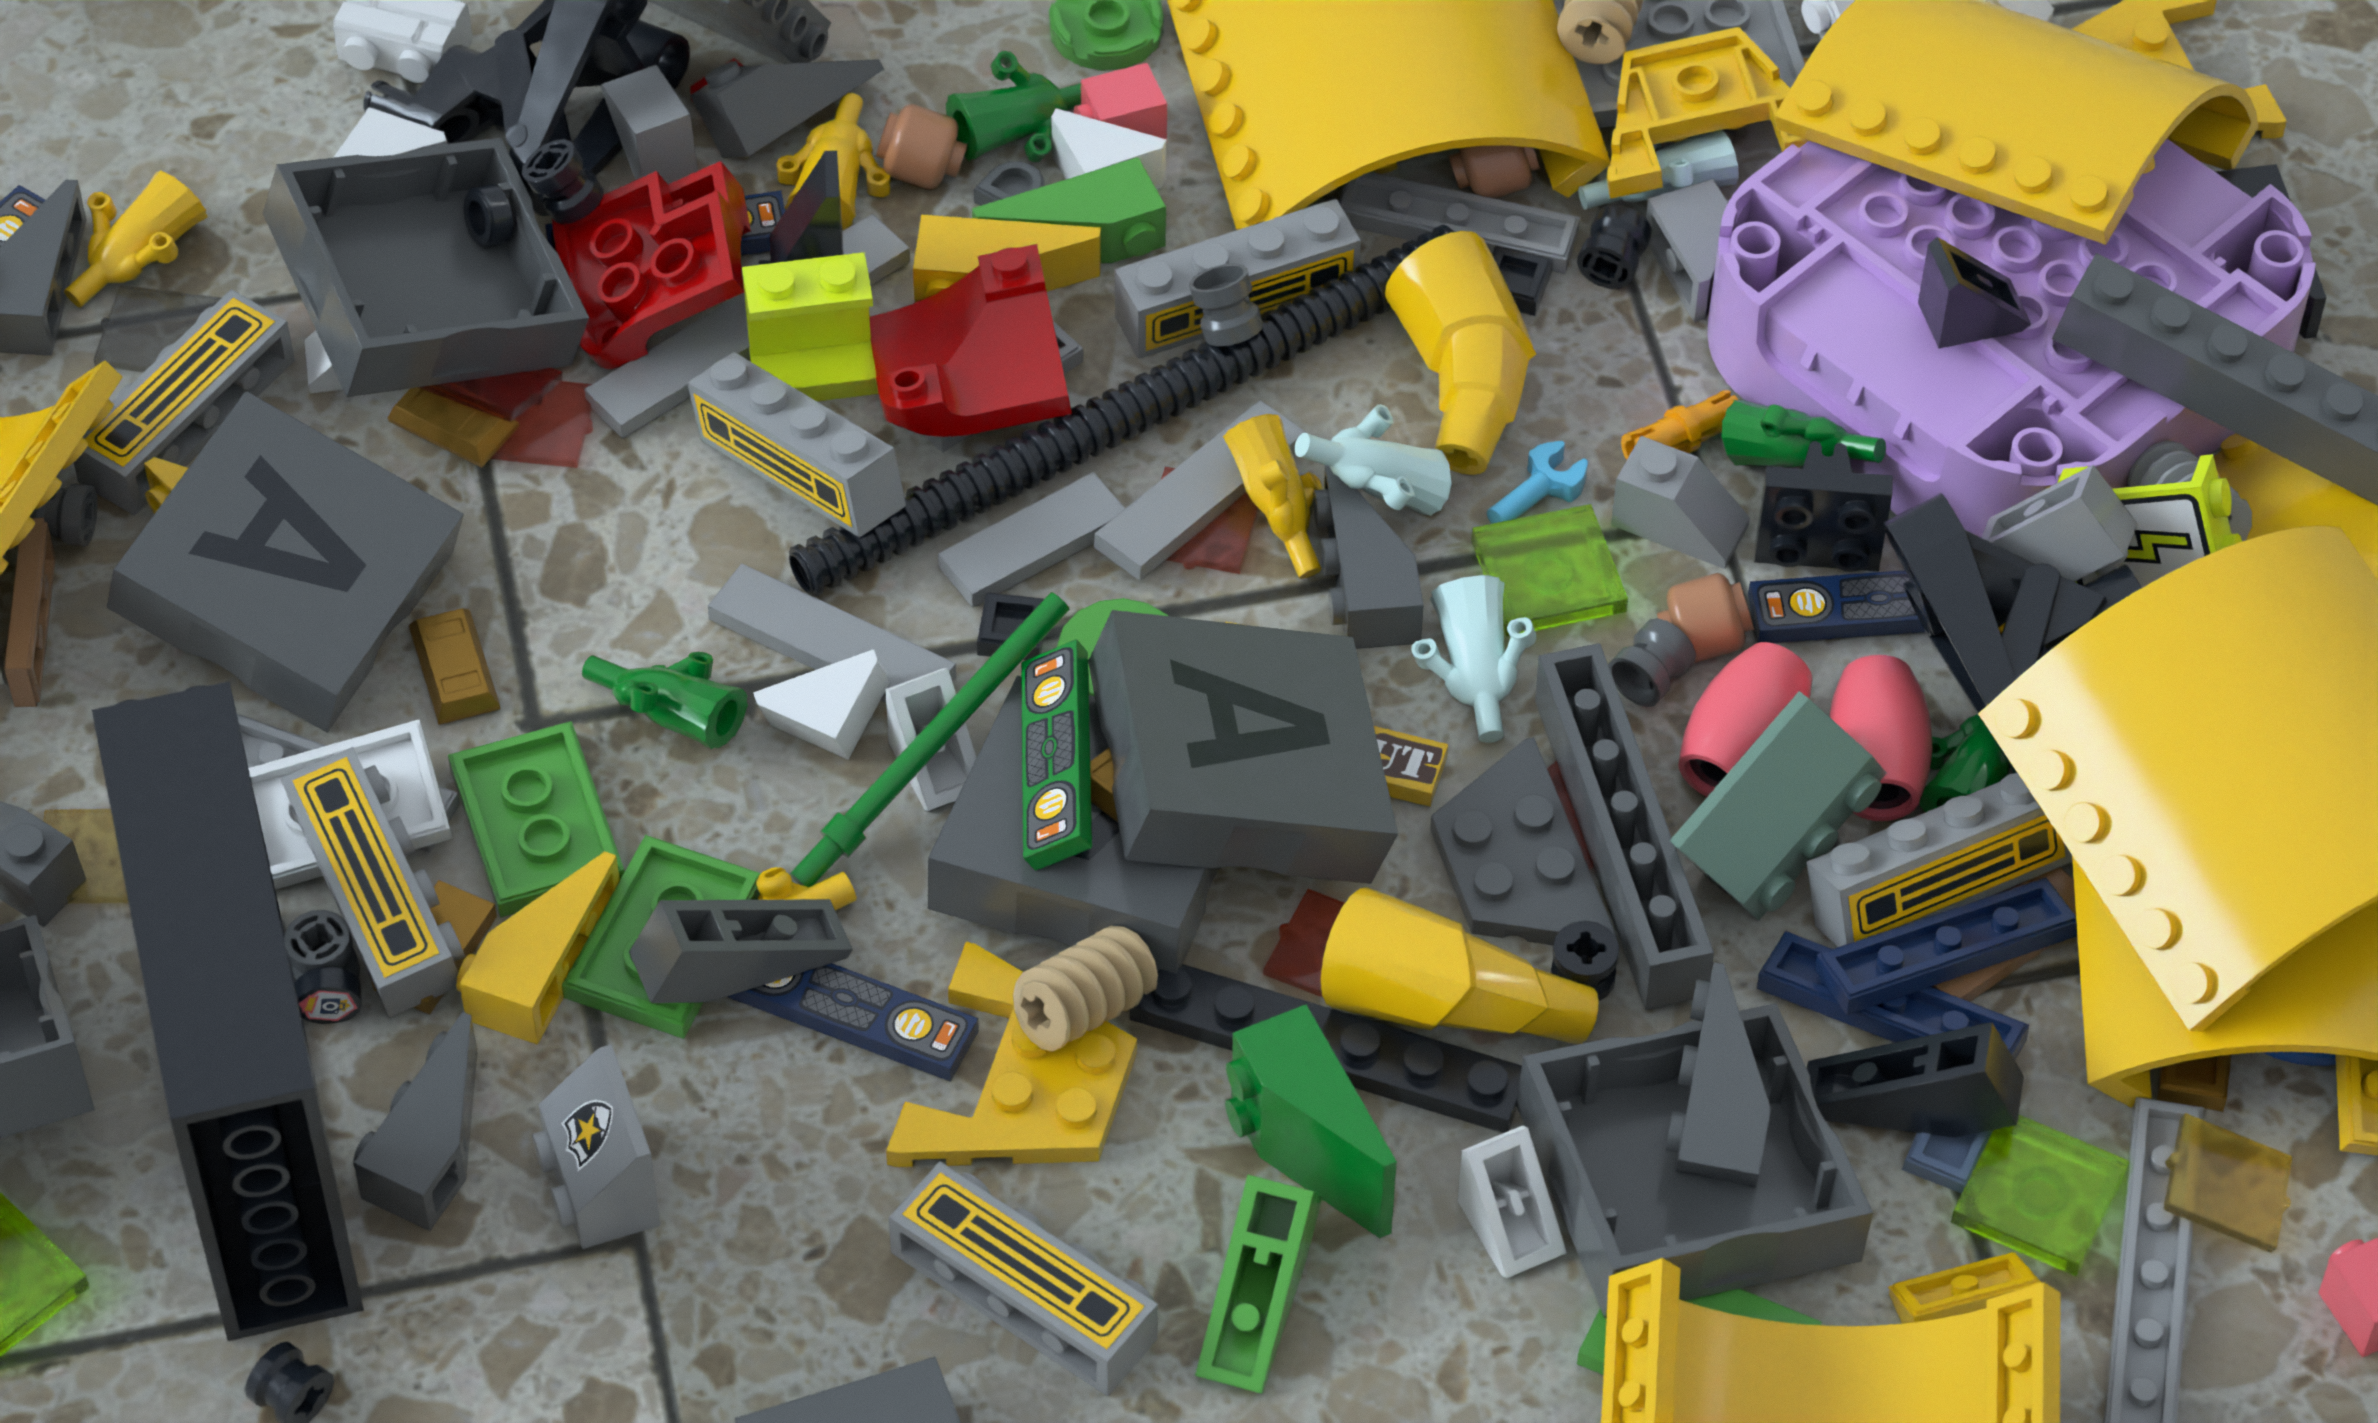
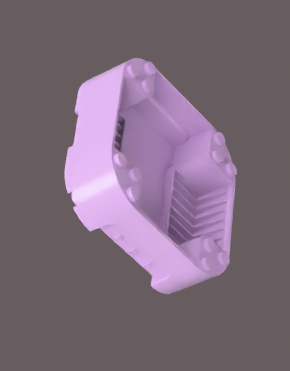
[1707,139,2316,537]

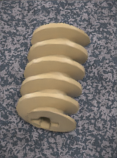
[1557,0,1643,64]
[1013,926,1158,1051]

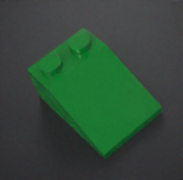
[1225,1005,1397,1238]

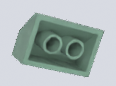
[1670,691,1887,921]

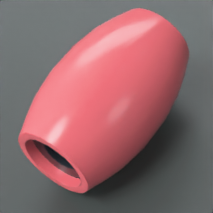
[1678,642,1813,797]
[1829,655,1933,821]

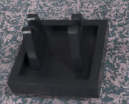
[1754,441,1893,572]

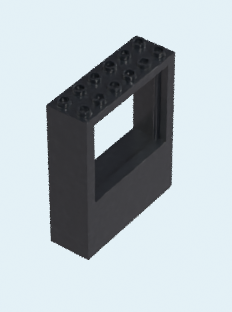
[92,681,364,1341]

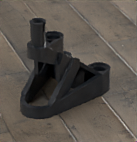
[363,0,690,216]
[1883,493,2142,773]

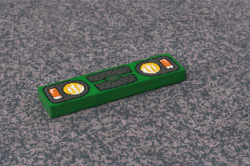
[1021,639,1092,871]

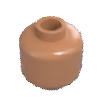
[875,104,967,190]
[1449,146,1540,199]
[1657,573,1754,663]

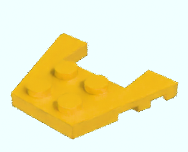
[2071,0,2287,139]
[1607,27,1809,199]
[886,942,1137,1167]

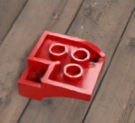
[552,161,751,369]
[870,244,1072,437]

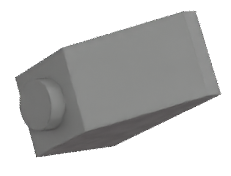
[1646,179,1730,322]
[1611,436,1750,569]
[1981,465,2137,582]

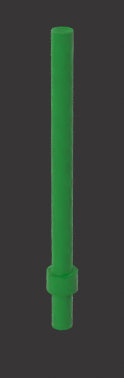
[790,592,1070,887]

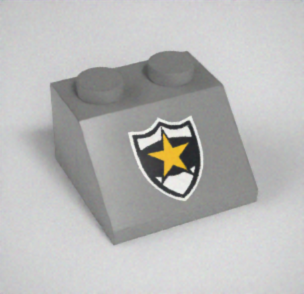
[532,1044,660,1249]

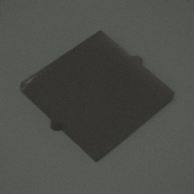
[93,285,221,372]

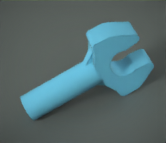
[1487,441,1588,530]

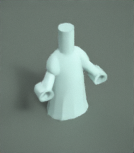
[1578,130,1739,210]
[1295,404,1452,516]
[1411,575,1536,743]

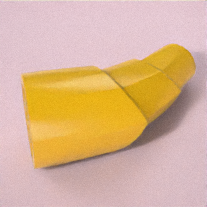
[1385,231,1537,475]
[1321,887,1599,1045]

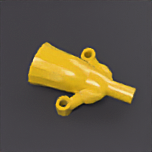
[776,93,891,231]
[64,170,207,308]
[1223,414,1323,579]

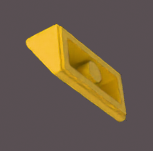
[1888,1252,2041,1324]

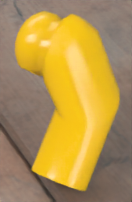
[756,867,857,911]

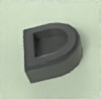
[974,161,1044,206]

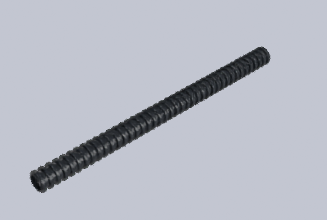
[789,224,1455,597]

